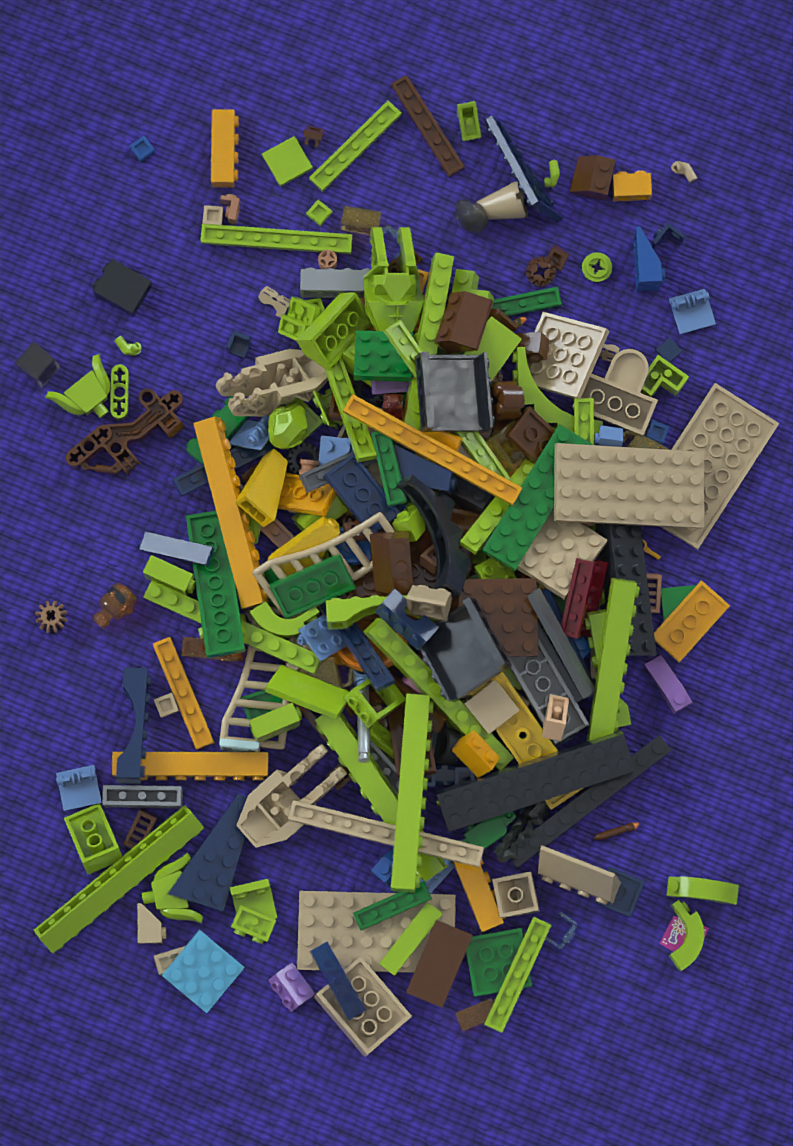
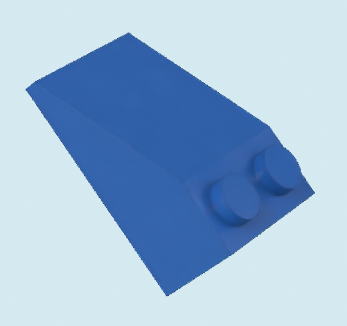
[633,226,665,292]

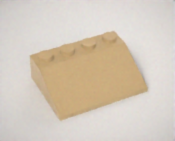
[538,846,621,905]
[314,956,412,1057]

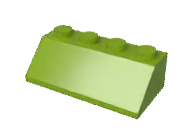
[296,292,372,370]

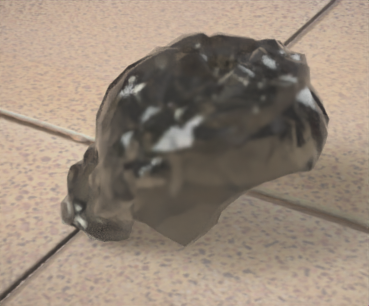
[454,199,489,234]

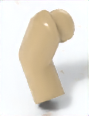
[671,161,697,183]

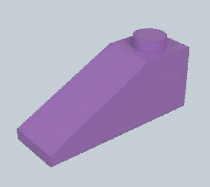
[644,655,692,714]

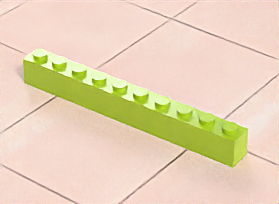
[402,252,454,432]
[586,578,639,742]
[363,618,514,771]
[391,694,433,893]
[315,712,448,882]
[34,805,204,954]

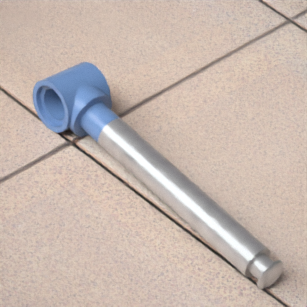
[353,669,370,763]

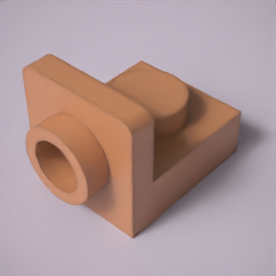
[220,194,241,225]

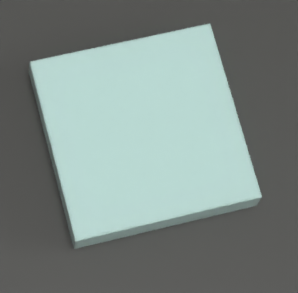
[219,738,260,752]

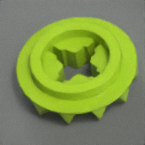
[582,252,612,282]

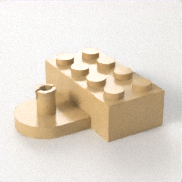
[572,349,658,437]

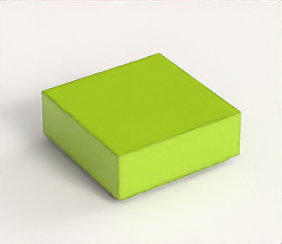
[306,200,333,227]

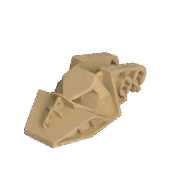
[215,349,328,417]
[236,744,347,848]

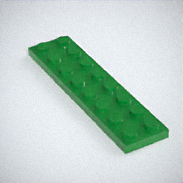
[482,424,592,571]
[186,511,246,659]

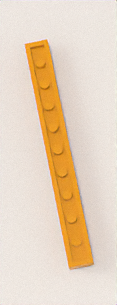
[343,394,522,506]

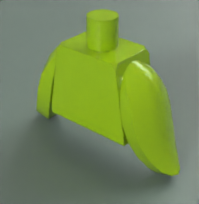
[45,354,110,419]
[142,852,203,923]

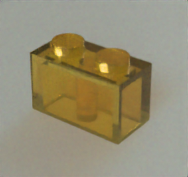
[341,206,381,235]

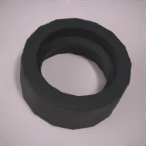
[431,727,462,766]

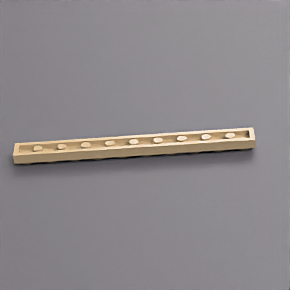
[288,800,484,867]

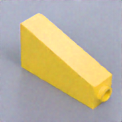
[235,449,288,527]
[268,516,340,576]

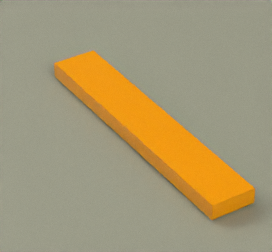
[153,637,214,750]

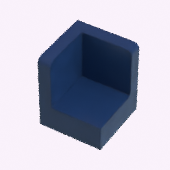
[226,330,252,360]

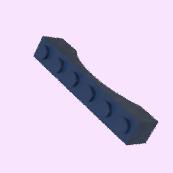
[116,667,152,784]

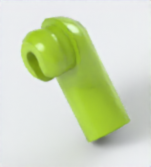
[544,160,560,188]

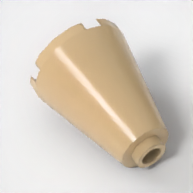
[474,181,528,220]

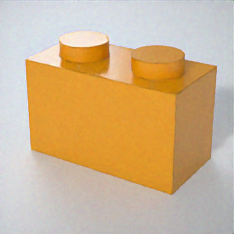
[612,171,652,201]
[452,730,500,778]

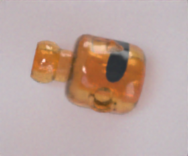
[92,583,137,629]

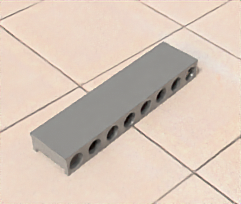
[508,638,589,745]

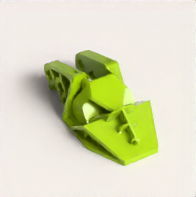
[363,227,424,332]

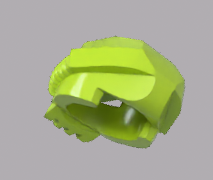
[268,403,308,449]

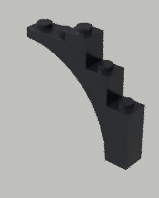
[397,474,472,598]

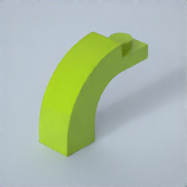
[250,601,319,638]
[666,876,739,905]
[669,900,704,971]

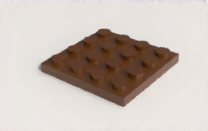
[458,578,539,657]

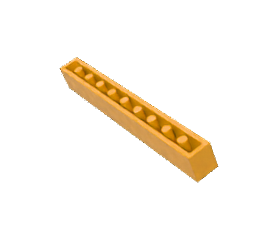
[193,417,269,609]

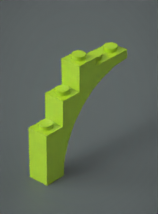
[511,347,603,436]

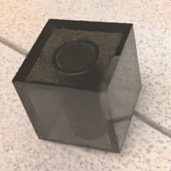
[15,341,60,388]

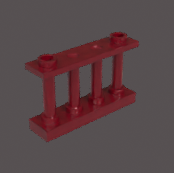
[561,558,608,639]

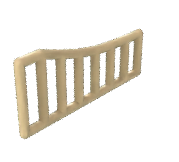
[252,512,395,619]
[220,605,297,750]

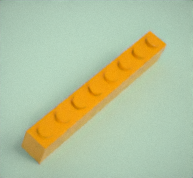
[112,752,269,781]

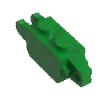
[461,811,516,850]

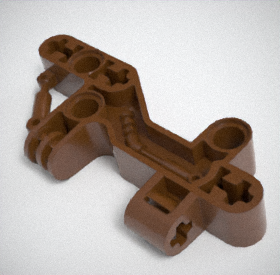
[66,388,185,475]

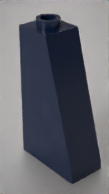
[381,445,457,494]

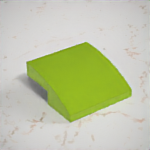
[278,297,321,341]

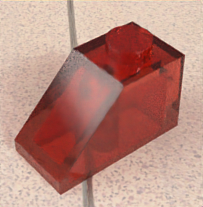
[383,394,404,421]

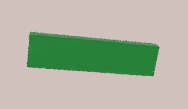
[492,287,562,317]
[371,431,407,507]
[353,881,432,931]

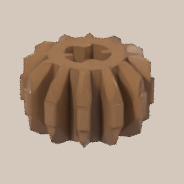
[35,601,68,633]

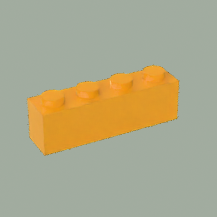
[211,110,239,187]
[453,858,506,933]

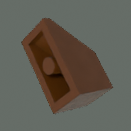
[516,332,549,363]

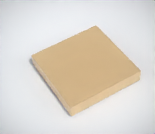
[465,679,520,734]

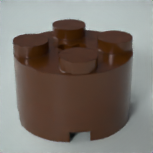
[490,381,525,420]

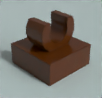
[303,125,325,148]

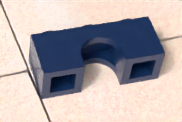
[374,589,439,650]
[424,765,475,787]

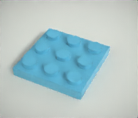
[162,930,245,1013]

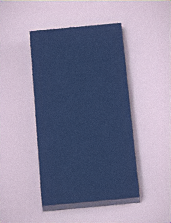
[323,453,401,534]

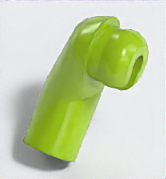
[114,336,142,355]

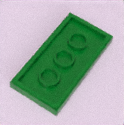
[269,553,356,619]

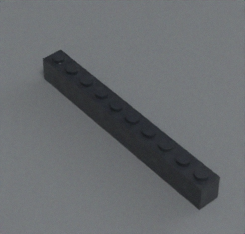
[509,735,671,869]

